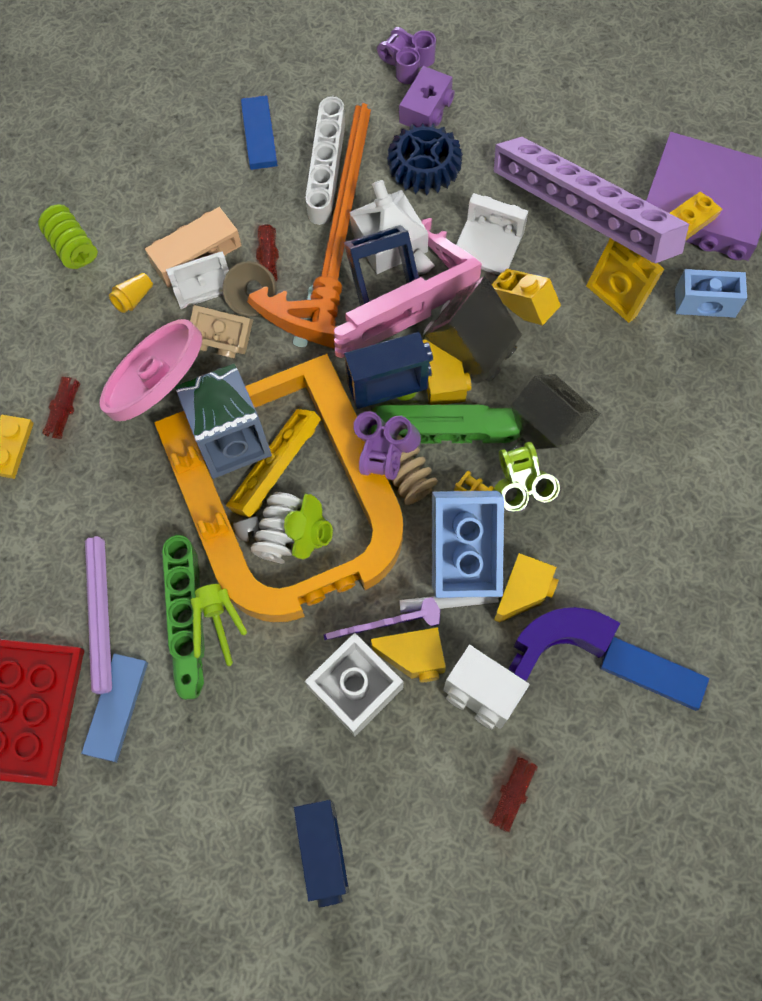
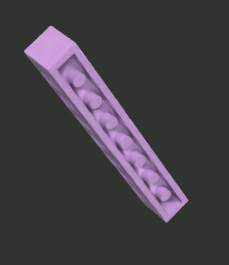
[494,137,689,264]

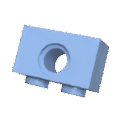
[675,269,747,318]

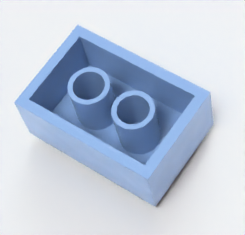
[432,491,504,598]

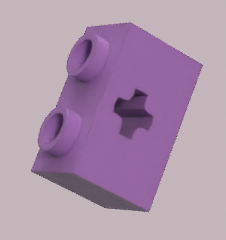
[399,66,455,128]

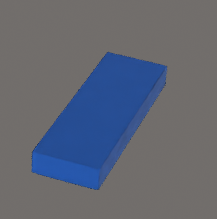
[241,95,278,170]
[600,637,710,711]

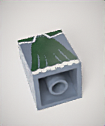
[175,363,272,479]

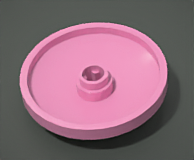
[100,319,202,421]

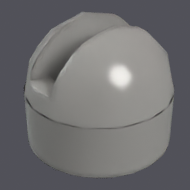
[233,516,260,542]

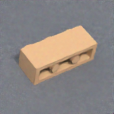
[145,207,241,288]

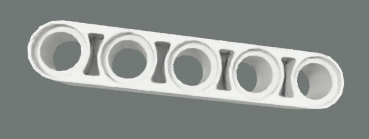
[305,96,345,225]

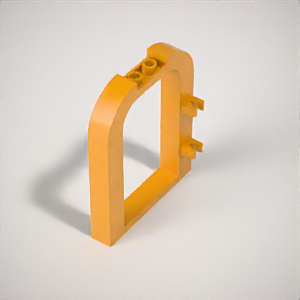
[154,354,403,622]

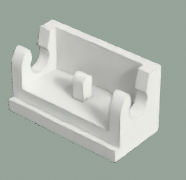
[166,251,229,309]

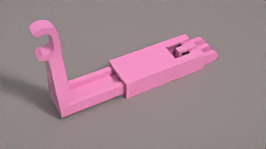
[334,218,482,358]

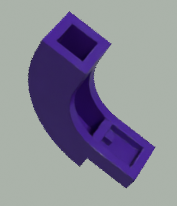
[508,607,620,681]

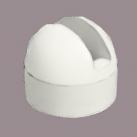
[414,249,435,275]

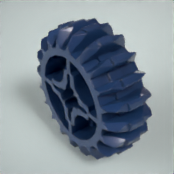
[387,122,463,195]

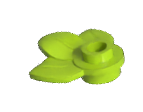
[284,494,333,559]

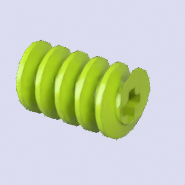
[38,204,98,269]

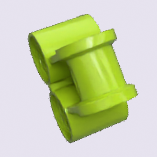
[494,442,560,512]

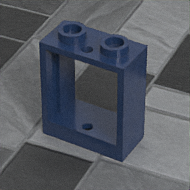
[344,225,419,306]
[344,332,433,410]
[294,800,349,908]

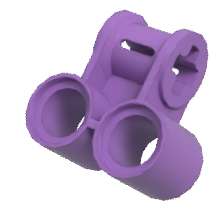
[377,27,436,84]
[353,411,421,480]

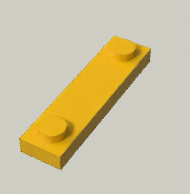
[226,409,321,518]

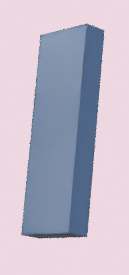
[81,654,148,763]

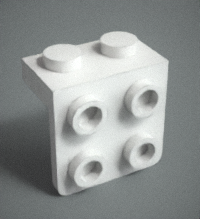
[456,193,528,275]

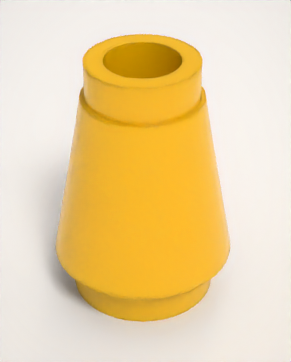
[109,273,153,313]

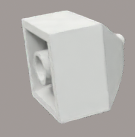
[350,180,428,274]

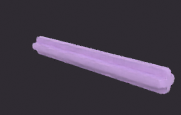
[85,536,112,694]

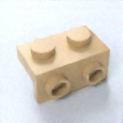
[190,305,253,358]

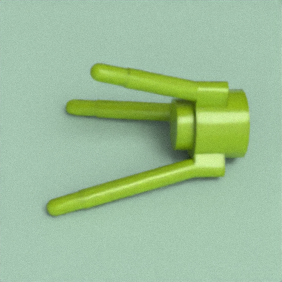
[190,584,247,666]

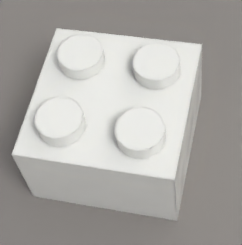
[305,633,403,737]
[443,644,530,730]

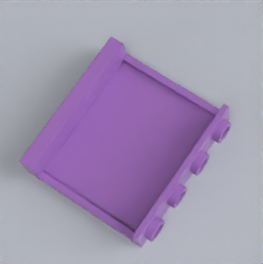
[646,132,762,261]

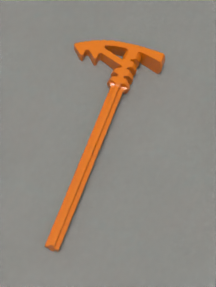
[247,103,371,349]

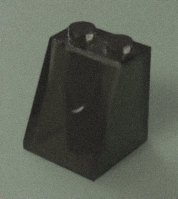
[424,276,522,384]

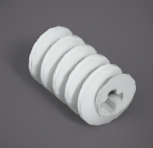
[251,492,303,564]

